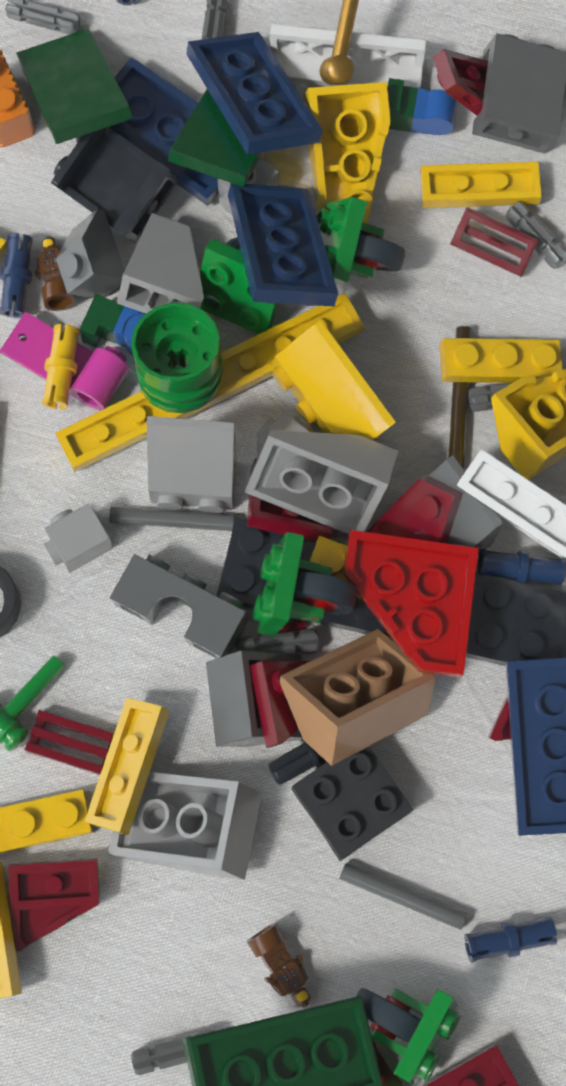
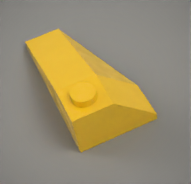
[302,82,390,224]
[491,369,566,480]

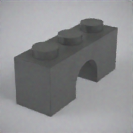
[109,554,249,659]

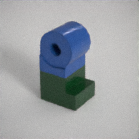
[387,78,457,135]
[79,294,145,356]

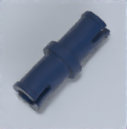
[0,233,33,318]
[478,549,566,585]
[464,916,557,963]

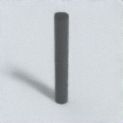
[109,507,234,531]
[339,863,467,930]

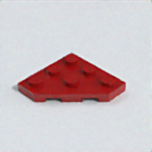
[344,530,478,678]

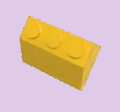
[271,320,396,440]

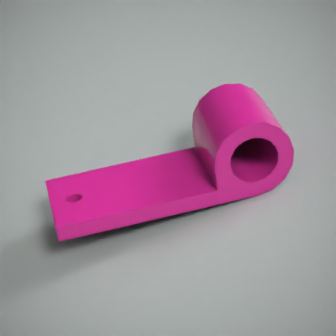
[0,311,130,411]

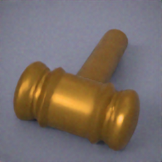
[319,0,359,85]

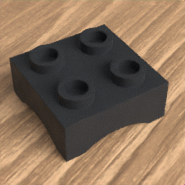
[291,746,413,861]

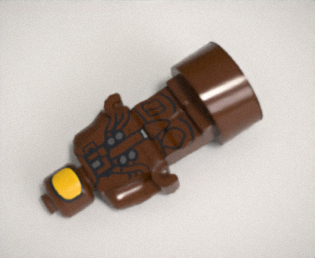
[35,236,76,311]
[246,923,311,1008]

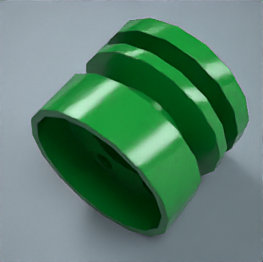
[131,302,223,413]

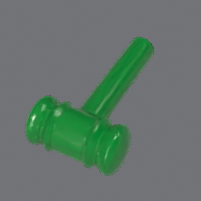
[0,655,65,751]

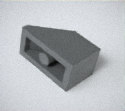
[56,208,125,298]

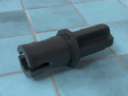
[268,739,325,785]

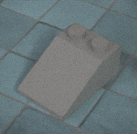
[147,416,237,513]
[244,430,398,534]
[108,772,262,880]

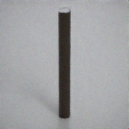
[448,326,472,469]

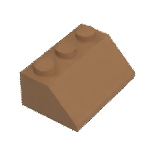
[280,629,436,766]

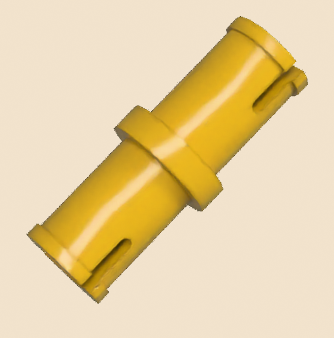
[42,324,80,410]

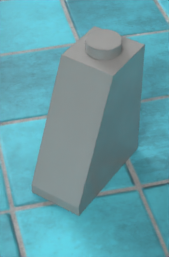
[117,213,204,313]

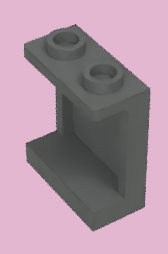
[472,33,566,153]

